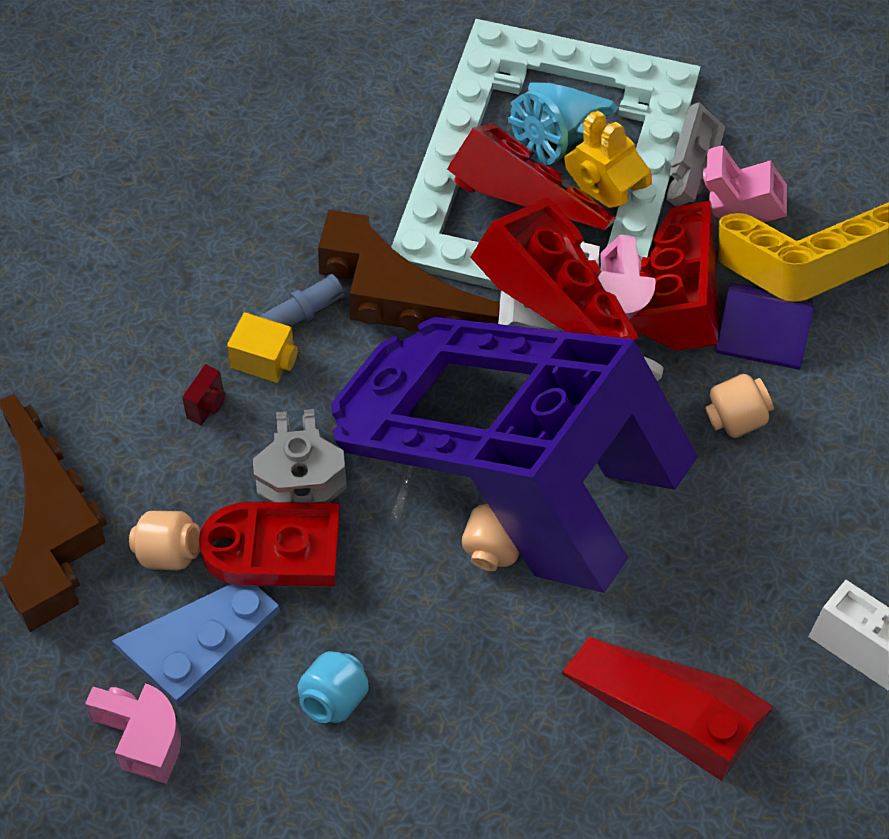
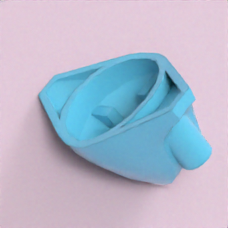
[528,83,618,146]

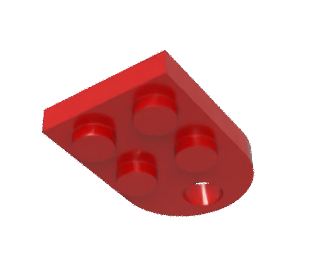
[199,502,340,587]

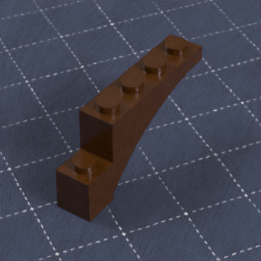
[318,209,500,331]
[0,393,107,632]

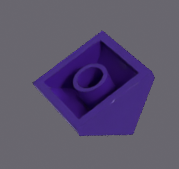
[715,282,814,370]

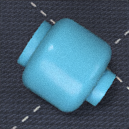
[297,651,369,723]

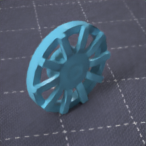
[508,91,568,165]

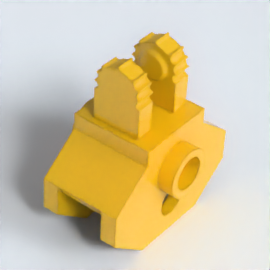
[564,111,652,208]

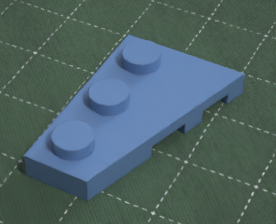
[112,584,280,707]

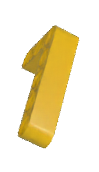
[718,202,889,302]

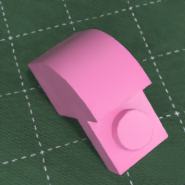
[703,145,787,223]
[598,234,655,320]
[85,683,181,784]

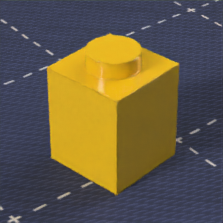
[227,312,298,383]

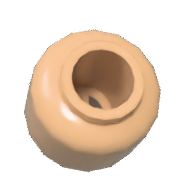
[705,374,774,438]
[462,504,520,571]
[129,510,200,570]

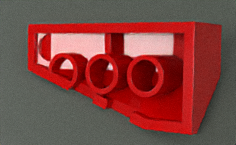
[447,122,616,230]
[470,197,639,342]
[629,200,719,351]
[562,637,774,781]

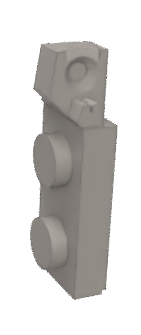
[667,102,725,207]

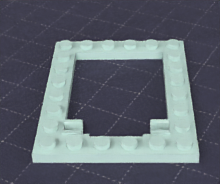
[391,19,701,291]

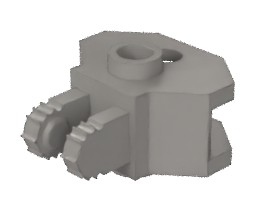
[253,409,347,503]

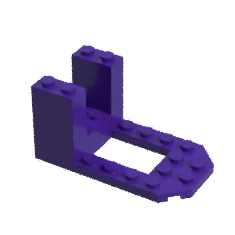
[331,317,698,593]

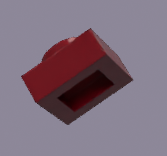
[182,364,225,426]

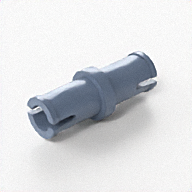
[259,274,345,327]

